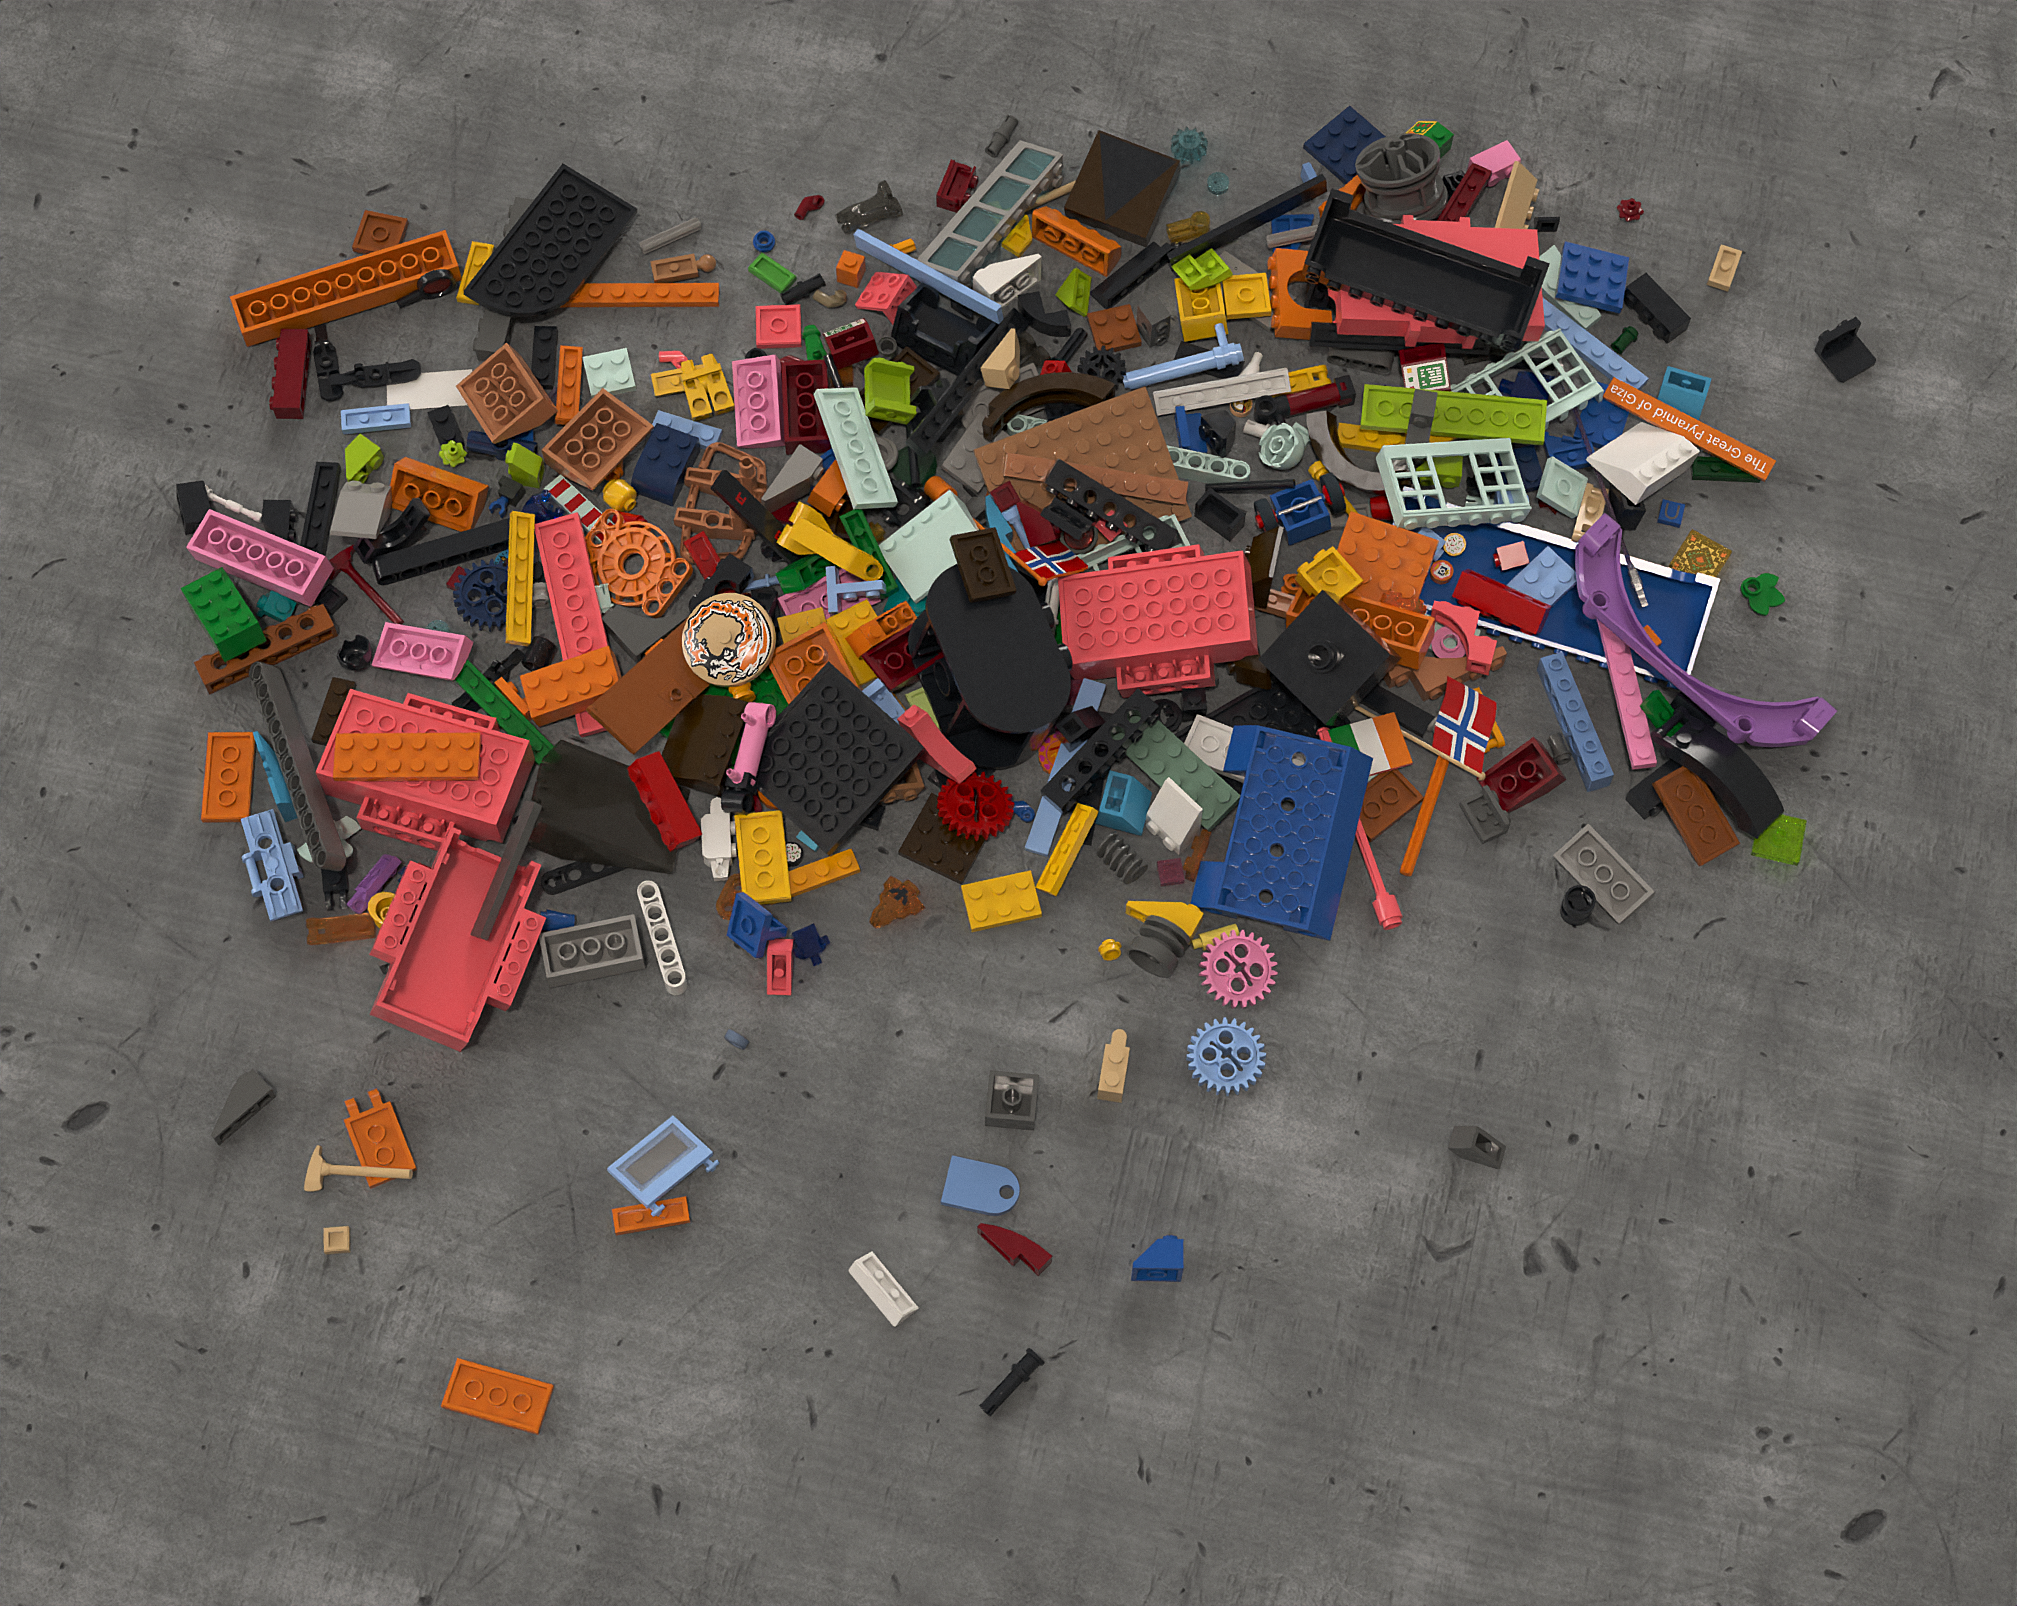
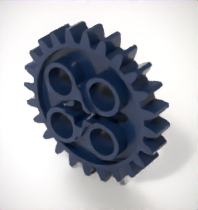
[453,559,508,632]

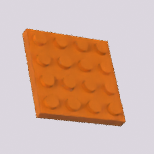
[1337,511,1439,612]

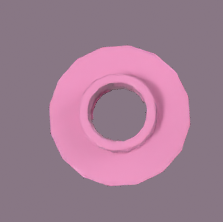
[1431,626,1465,658]

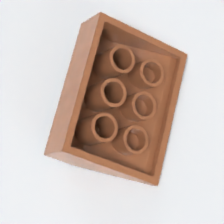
[456,343,558,444]
[542,388,654,490]

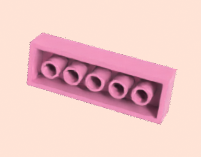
[186,509,334,607]

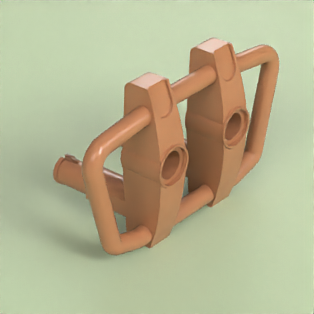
[674,442,768,564]

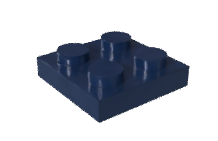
[1490,445,1543,493]

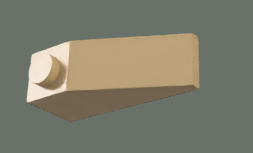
[981,328,1020,389]

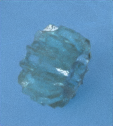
[1170,126,1208,165]

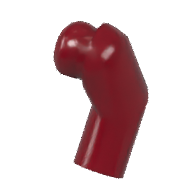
[794,195,825,220]

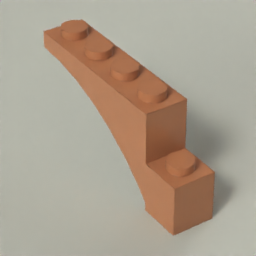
[1383,646,1507,702]

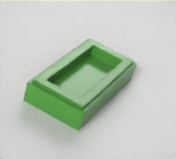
[748,253,797,293]

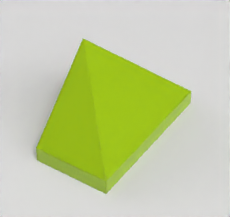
[1055,268,1092,317]

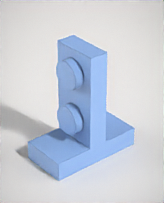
[826,566,886,616]
[862,678,905,725]

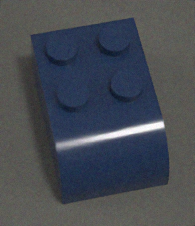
[631,423,701,507]

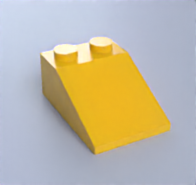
[1174,278,1228,342]
[826,599,878,686]

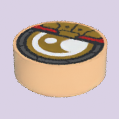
[1229,399,1252,417]

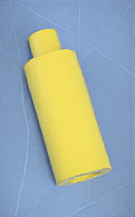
[1191,924,1239,951]

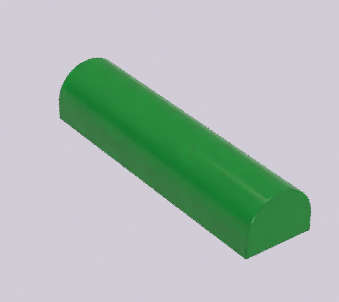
[840,509,899,599]

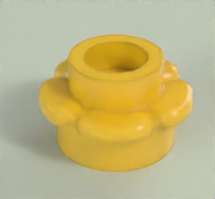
[1098,939,1122,961]

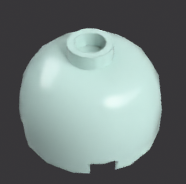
[1259,423,1305,470]

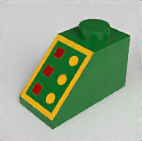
[1406,121,1454,159]

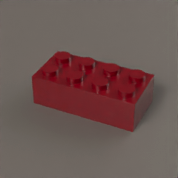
[781,360,831,455]

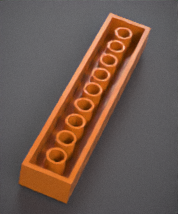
[230,230,462,347]

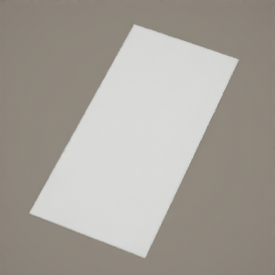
[387,369,472,410]

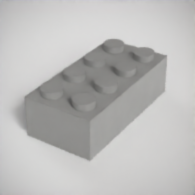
[539,914,646,988]

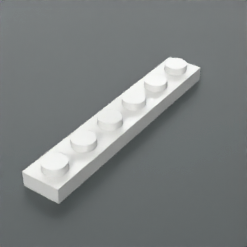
[1153,368,1291,416]

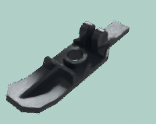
[313,324,343,401]
[330,359,421,388]
[452,648,525,712]

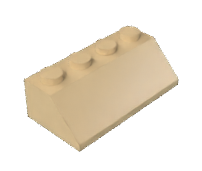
[1495,161,1539,229]

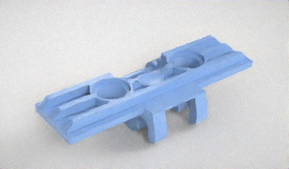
[241,809,304,921]

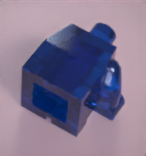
[522,489,564,530]
[791,923,830,967]

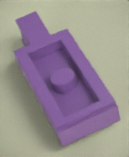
[347,854,401,914]

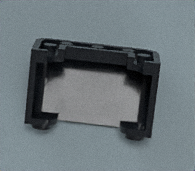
[891,282,999,376]

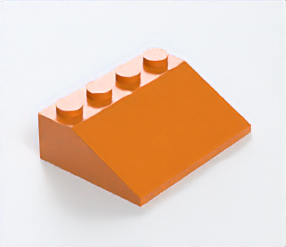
[768,622,863,705]

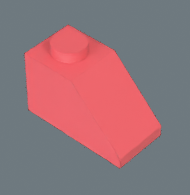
[767,939,794,995]

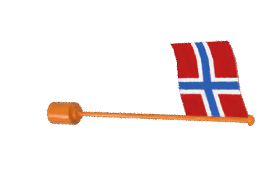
[924,476,1088,586]

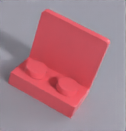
[855,272,917,325]

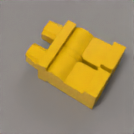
[681,354,735,421]

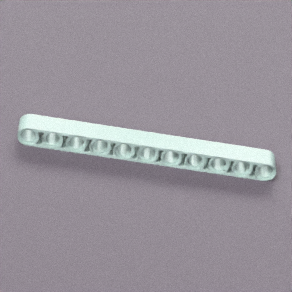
[1007,414,1250,483]

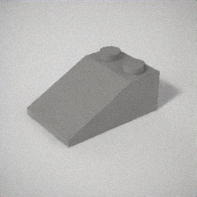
[761,444,824,513]
[330,481,392,539]

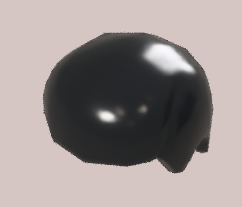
[1467,463,1498,497]
[337,635,373,671]

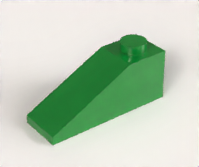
[775,554,839,594]

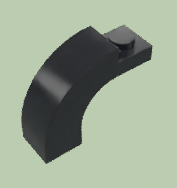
[353,498,431,564]

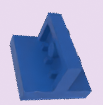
[727,892,788,958]

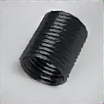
[521,636,556,672]

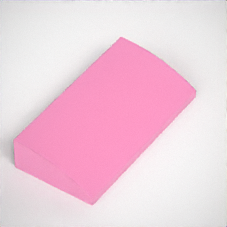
[732,355,785,448]
[777,569,881,619]
[372,622,474,681]

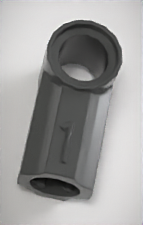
[859,336,898,377]

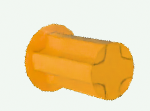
[889,238,916,254]

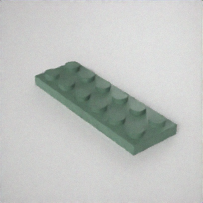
[1113,715,1241,832]

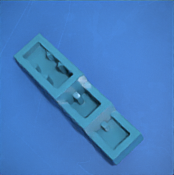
[984,495,1019,573]

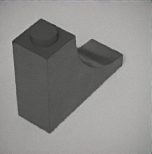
[602,604,690,664]

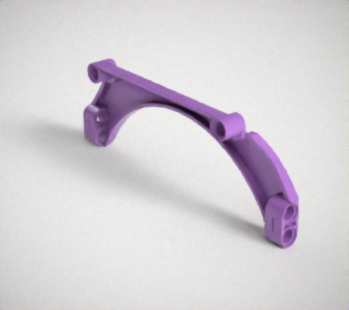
[1575,513,1837,747]

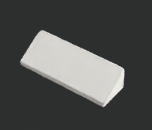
[849,1252,918,1327]

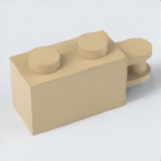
[1097,1029,1130,1103]

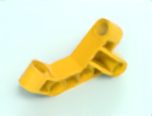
[777,501,883,581]

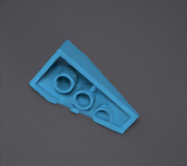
[253,731,298,823]

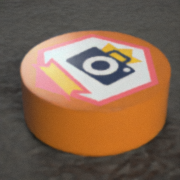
[1430,560,1454,584]

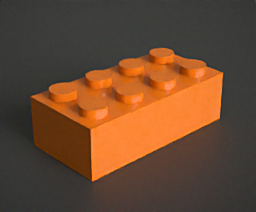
[520,645,622,727]

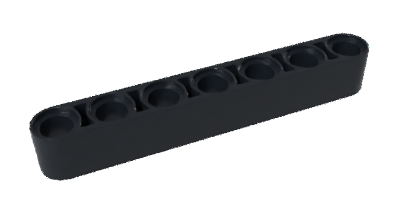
[371,518,510,585]

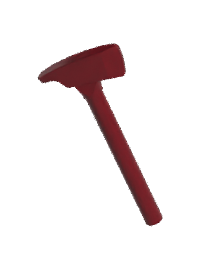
[328,545,404,625]

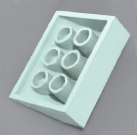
[879,490,979,603]

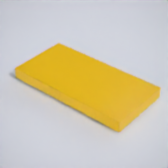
[734,810,791,905]

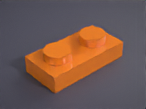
[494,677,532,722]

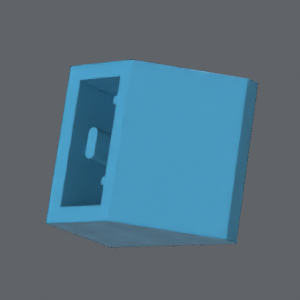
[1657,366,1712,420]
[1095,770,1152,836]

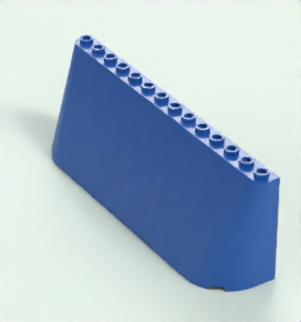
[1392,486,1720,690]

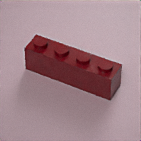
[269,329,312,419]

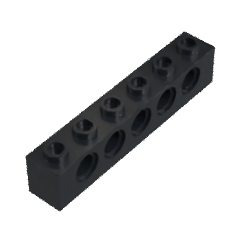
[1043,459,1178,552]
[1040,688,1160,815]

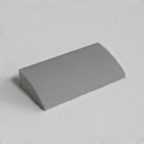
[1553,824,1655,925]

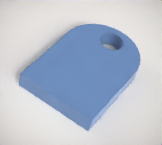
[941,1155,1020,1216]

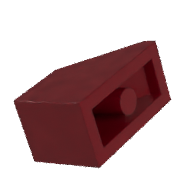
[1016,500,1062,548]

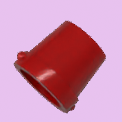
[1370,495,1394,521]

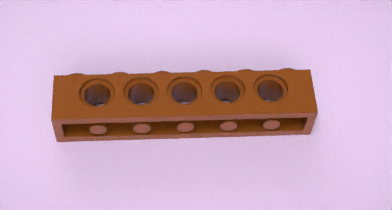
[194,604,338,695]

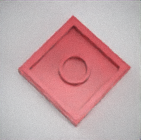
[756,304,802,349]

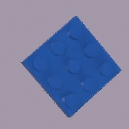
[1555,241,1629,314]

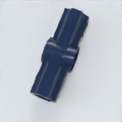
[466,430,538,461]

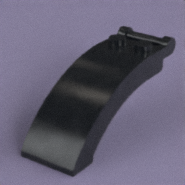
[1651,706,1784,839]

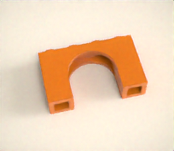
[1267,248,1332,340]

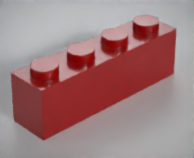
[1452,568,1552,635]
[627,751,702,852]

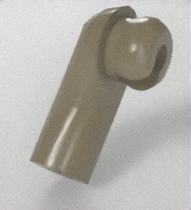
[813,290,847,308]

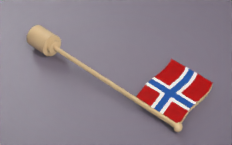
[1354,676,1497,781]

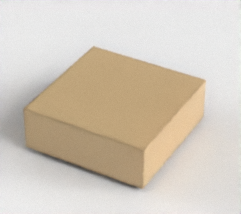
[324,1226,350,1255]

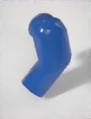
[1012,801,1035,822]

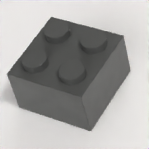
[985,1070,1039,1131]

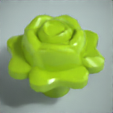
[439,440,467,468]

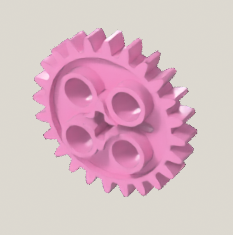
[1199,930,1278,1009]

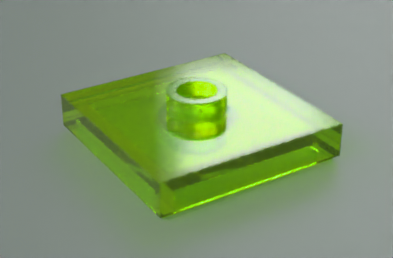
[1751,815,1807,866]

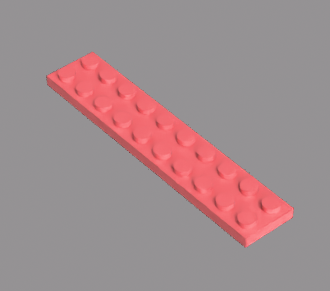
[534,512,609,737]

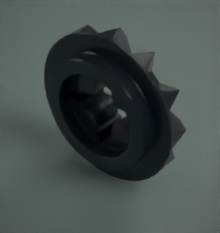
[1153,699,1182,732]

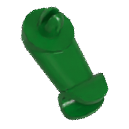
[802,325,827,360]

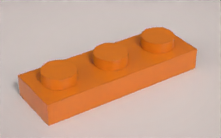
[612,1196,690,1236]

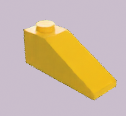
[1125,901,1204,940]

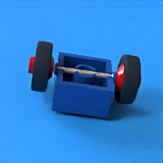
[1254,472,1346,545]

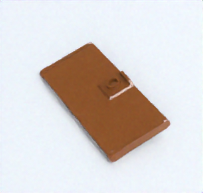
[586,616,711,755]

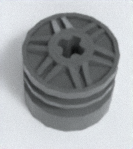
[1127,915,1191,978]

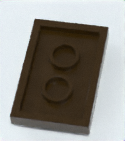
[949,527,1017,603]

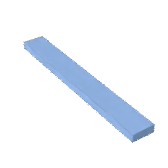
[853,229,1004,324]
[1025,678,1106,857]

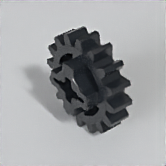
[1077,346,1126,390]

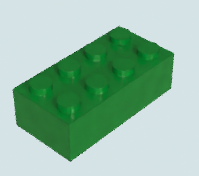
[180,567,267,662]

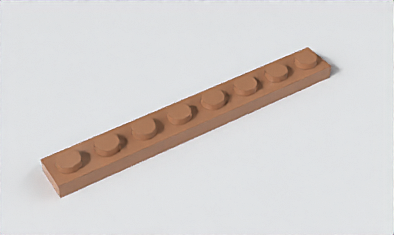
[1003,453,1188,505]

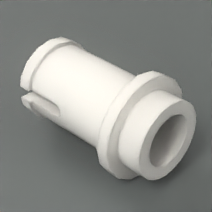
[1243,419,1270,438]

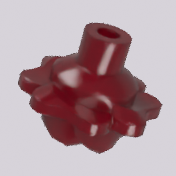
[1617,198,1644,222]

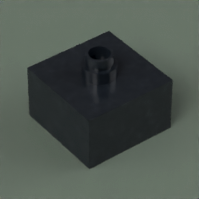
[1258,590,1401,726]

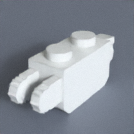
[701,797,737,881]

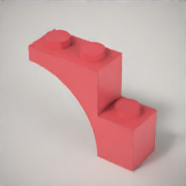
[1431,601,1497,676]

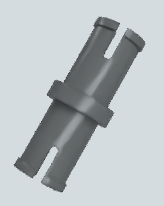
[985,115,1019,157]

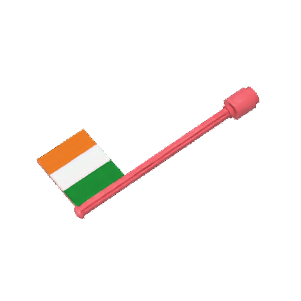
[1316,712,1413,930]

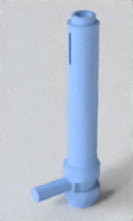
[1123,323,1244,390]

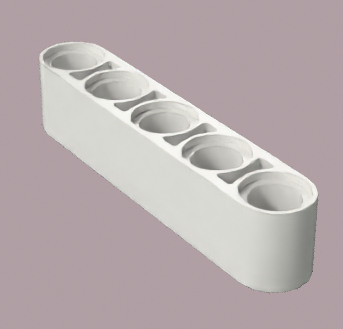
[637,881,687,995]

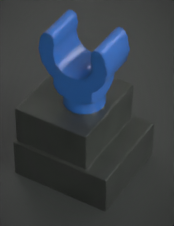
[489,475,525,518]

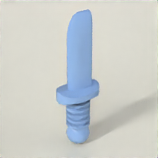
[743,574,780,592]

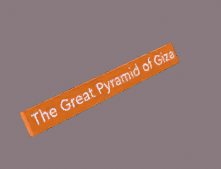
[1603,377,1776,482]

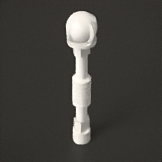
[205,485,262,523]

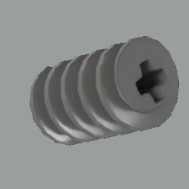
[1097,831,1148,884]

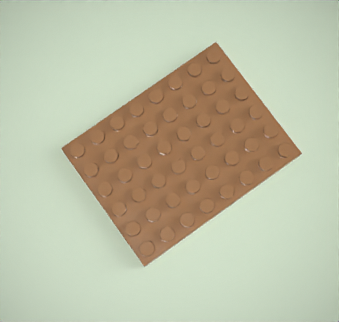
[973,387,1192,569]

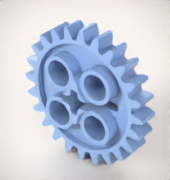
[1186,1017,1266,1096]

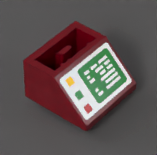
[822,318,879,370]
[1399,343,1452,392]

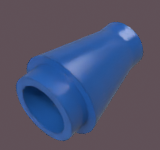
[540,909,575,932]

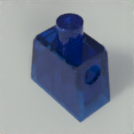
[1498,371,1555,400]

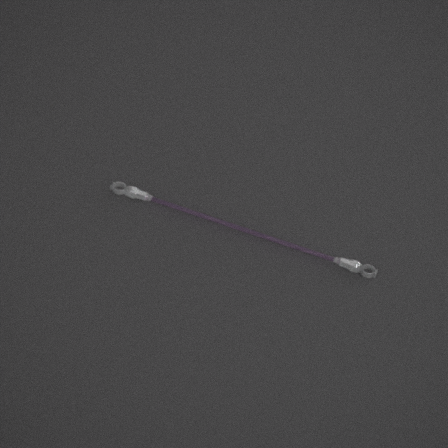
[1558,359,1648,607]

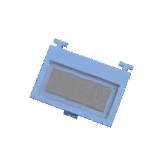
[607,1116,719,1217]

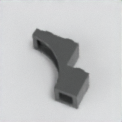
[1405,389,1438,471]

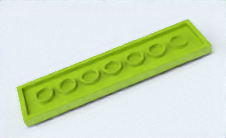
[1360,384,1547,445]

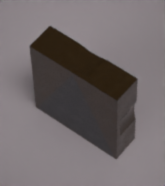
[1064,130,1181,247]

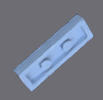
[341,403,411,434]
[651,410,722,453]

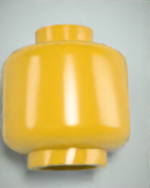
[603,479,637,512]

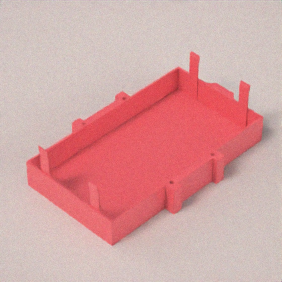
[1328,215,1545,349]

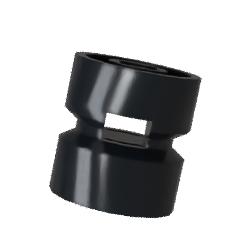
[1560,885,1596,926]

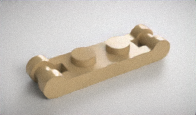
[1571,483,1609,542]

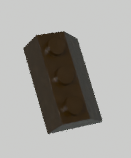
[1245,526,1284,608]

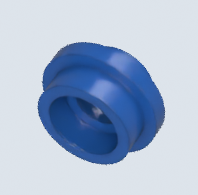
[753,231,775,252]

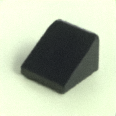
[1534,217,1560,232]

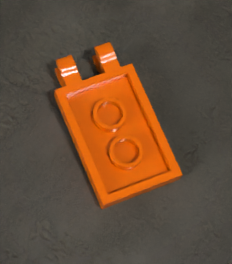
[344,1088,417,1189]

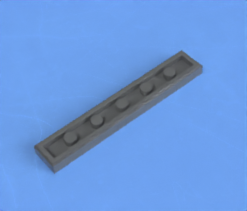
[470,801,542,940]

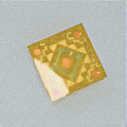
[1669,529,1732,578]

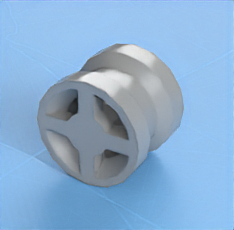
[532,582,551,609]

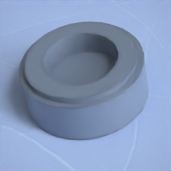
[724,1029,749,1050]

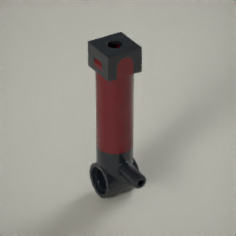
[1253,375,1356,425]

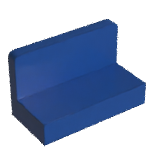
[1174,406,1208,454]

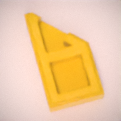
[1002,214,1032,258]

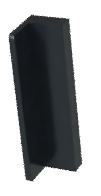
[1090,242,1173,309]

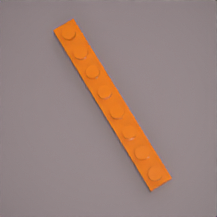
[561,283,719,307]

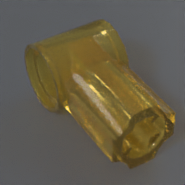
[1166,211,1210,243]

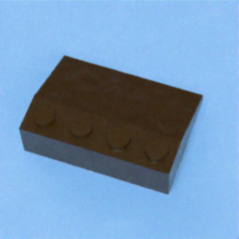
[662,694,749,797]

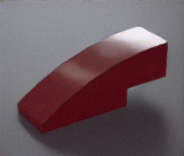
[977,1223,1052,1276]

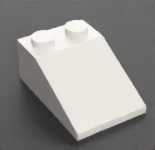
[973,254,1042,309]
[1145,777,1203,855]

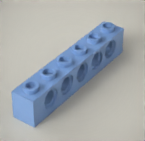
[1537,652,1614,792]

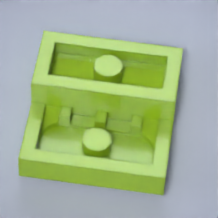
[1171,248,1233,290]

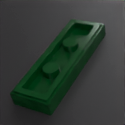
[1691,456,1761,483]

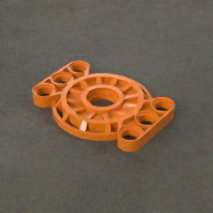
[585,509,693,618]

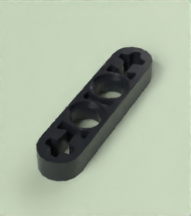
[541,847,631,895]

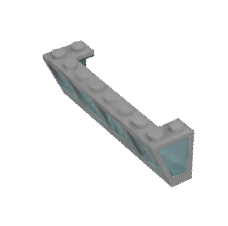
[917,140,1064,289]

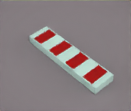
[544,474,614,544]

